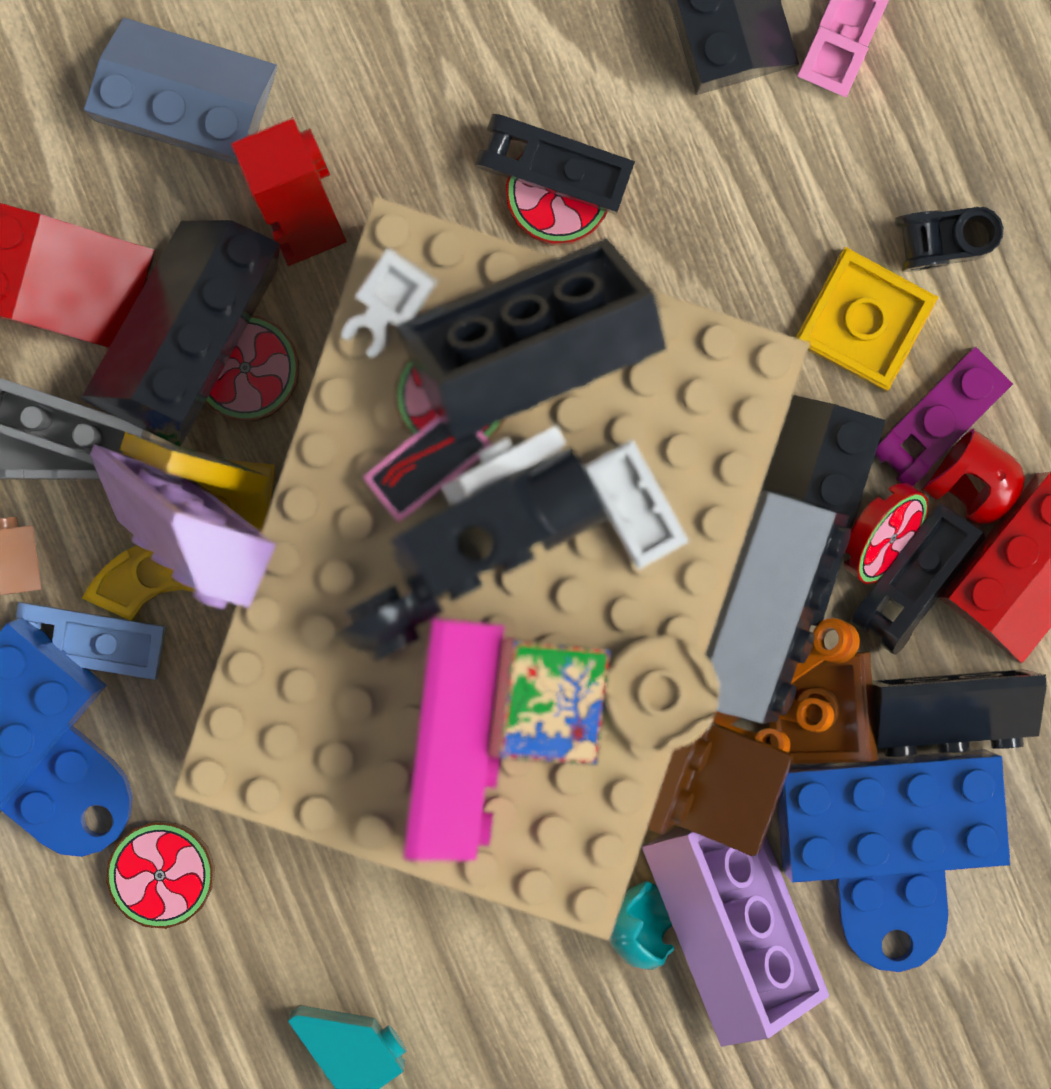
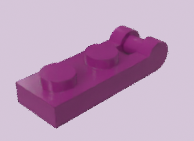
[875,346,1013,486]

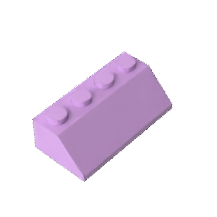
[90,445,276,609]
[642,826,830,1047]

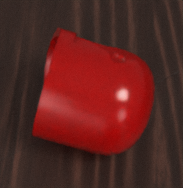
[922,428,1025,524]

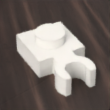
[342,248,439,358]

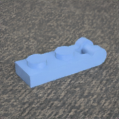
[15,602,166,680]

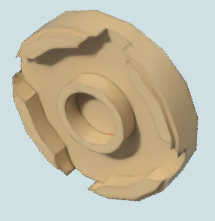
[605,635,719,751]

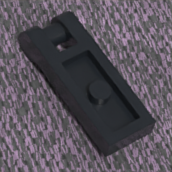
[474,113,635,215]
[851,503,985,655]

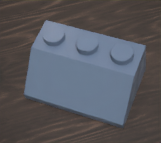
[84,17,278,166]

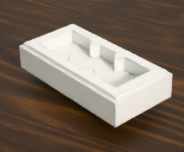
[441,425,566,505]
[584,440,689,570]

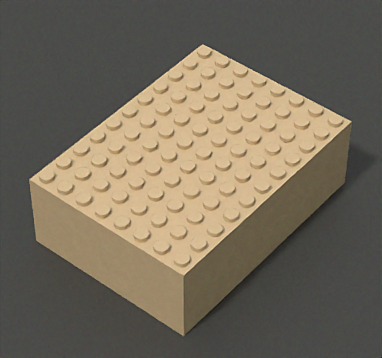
[174,196,810,941]

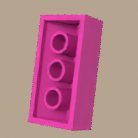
[404,616,515,861]

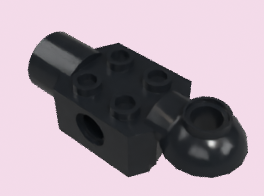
[334,447,609,662]

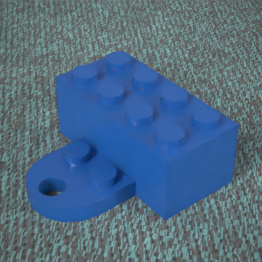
[0,618,133,857]
[777,749,1011,972]

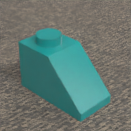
[288,1005,407,1089]

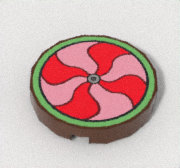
[106,820,215,929]

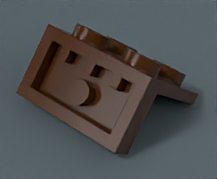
[647,722,793,856]

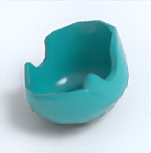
[609,881,675,970]

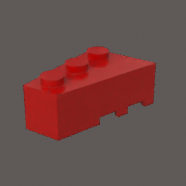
[231,117,347,267]

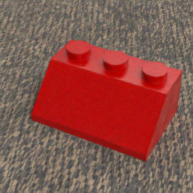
[939,471,1051,664]

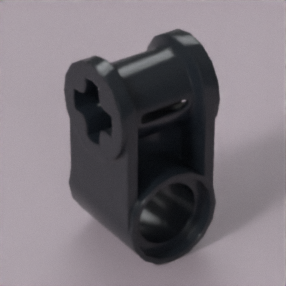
[895,207,1004,272]

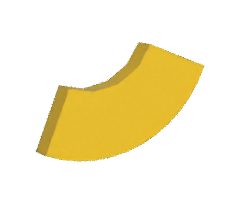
[82,545,195,621]

